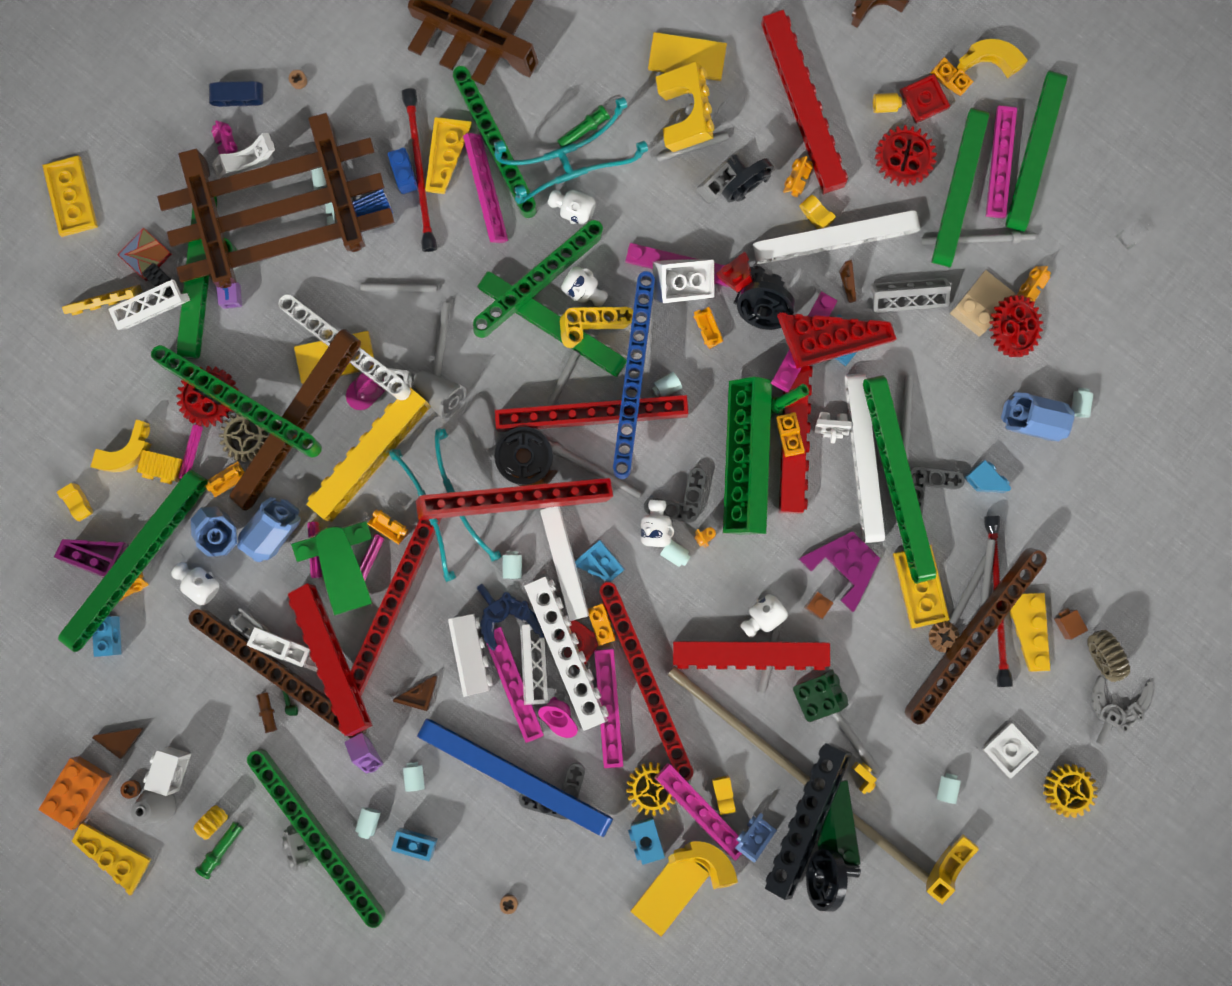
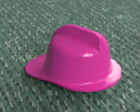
[346,373,385,410]
[538,697,578,738]

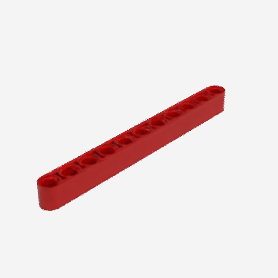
[351,518,442,696]
[600,582,693,781]

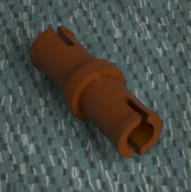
[256,692,278,733]

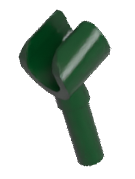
[282,691,298,716]

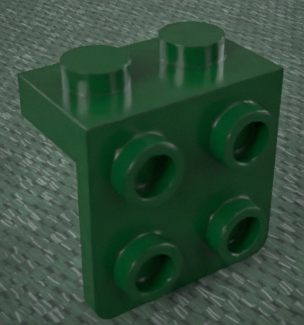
[793,669,849,722]

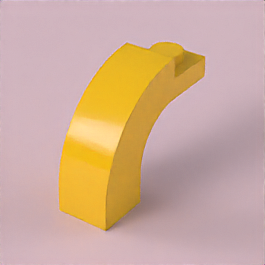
[956,39,1028,78]
[90,420,152,472]
[926,834,979,905]
[668,841,738,890]

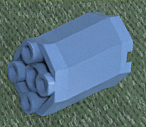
[1001,392,1075,442]
[237,497,301,562]
[190,506,237,557]

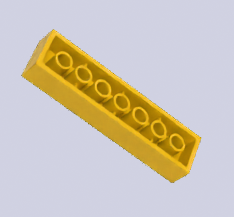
[306,388,431,522]

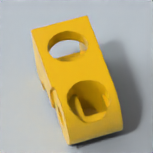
[799,195,836,229]
[56,483,93,522]
[711,775,736,815]

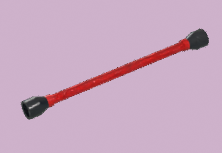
[401,88,437,252]
[984,516,1013,687]

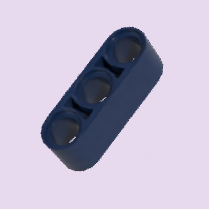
[209,81,263,107]

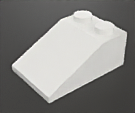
[653,259,714,303]

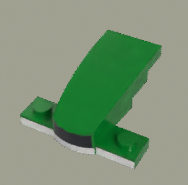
[291,520,372,616]

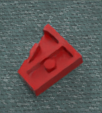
[716,252,753,293]

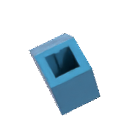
[964,460,1012,493]

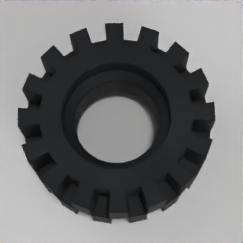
[142,263,179,297]

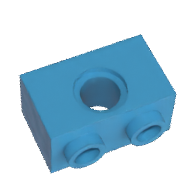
[93,616,122,657]
[628,817,665,865]
[391,828,438,861]

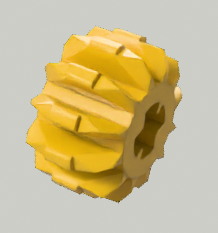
[193,805,228,840]

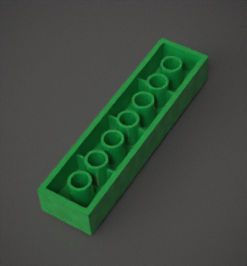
[723,377,772,535]

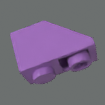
[344,733,384,774]

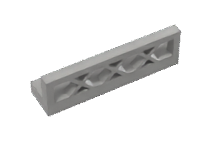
[871,278,951,312]

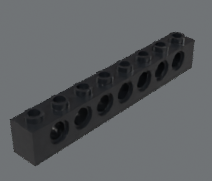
[765,743,853,900]

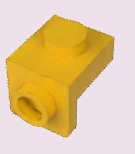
[851,762,877,794]

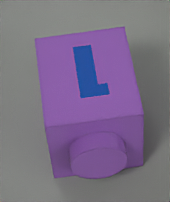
[217,282,242,309]

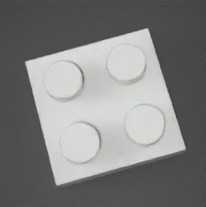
[982,722,1039,779]

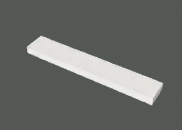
[540,506,590,621]

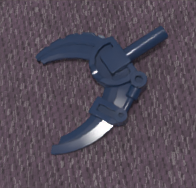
[477,584,544,651]

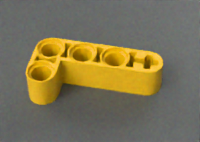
[560,307,633,348]

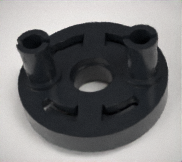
[722,154,774,203]
[737,273,795,330]
[494,427,553,485]
[806,849,861,912]

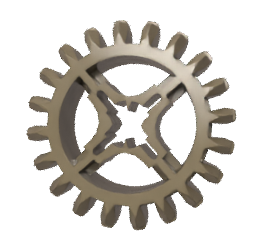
[219,413,269,462]
[1087,630,1130,682]

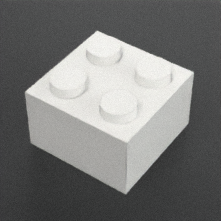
[144,747,191,796]

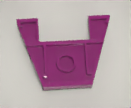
[798,531,880,612]

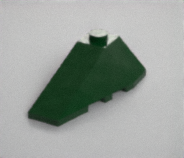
[818,780,861,865]

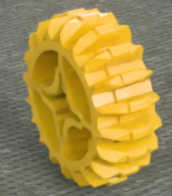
[626,762,676,816]
[1043,764,1098,818]

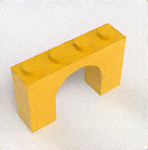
[656,62,715,152]

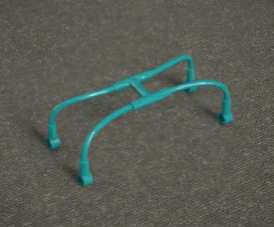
[494,97,648,204]
[389,428,502,582]

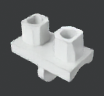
[814,412,852,443]

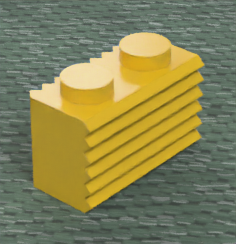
[137,450,183,485]

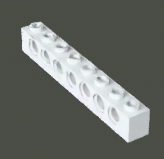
[524,577,609,731]

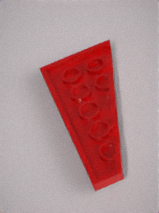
[777,312,897,369]

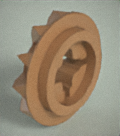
[929,622,960,653]

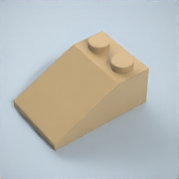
[950,270,1015,337]

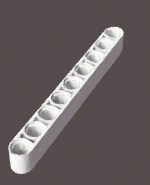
[753,211,921,264]
[278,295,411,400]
[845,373,885,543]

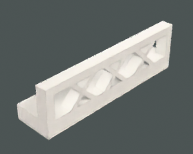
[109,280,190,330]
[520,624,548,705]

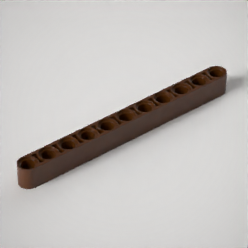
[230,329,361,511]
[905,548,1047,725]
[188,609,367,739]

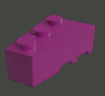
[54,539,129,578]

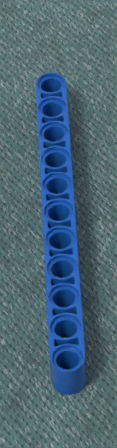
[613,271,655,479]
[417,718,613,837]

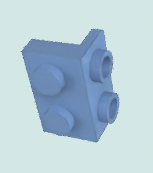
[735,813,777,863]

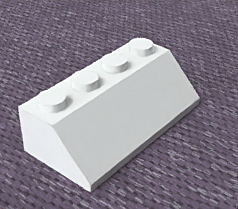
[448,614,493,697]

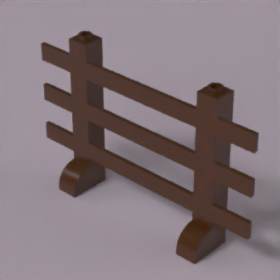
[407,0,539,85]
[157,113,395,288]

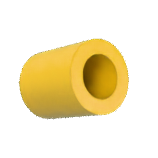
[873,93,902,113]

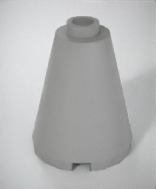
[413,371,467,418]
[131,790,177,825]

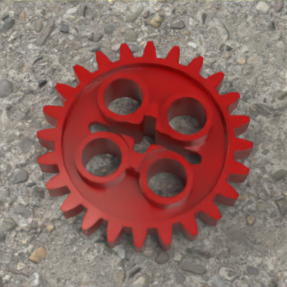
[874,125,937,187]
[989,295,1043,357]
[176,366,239,427]

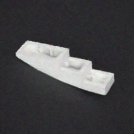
[247,627,317,672]

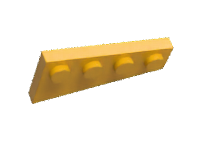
[425,117,472,194]
[62,284,143,316]
[1009,593,1050,671]
[72,822,151,896]

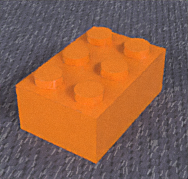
[38,756,111,830]

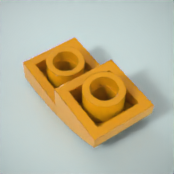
[930,57,973,96]
[776,413,805,457]

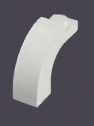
[212,133,275,179]

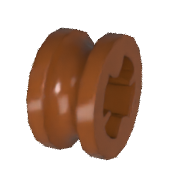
[120,780,141,799]

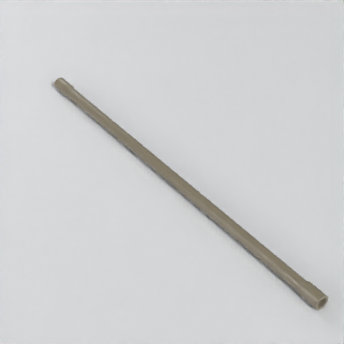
[667,666,930,884]

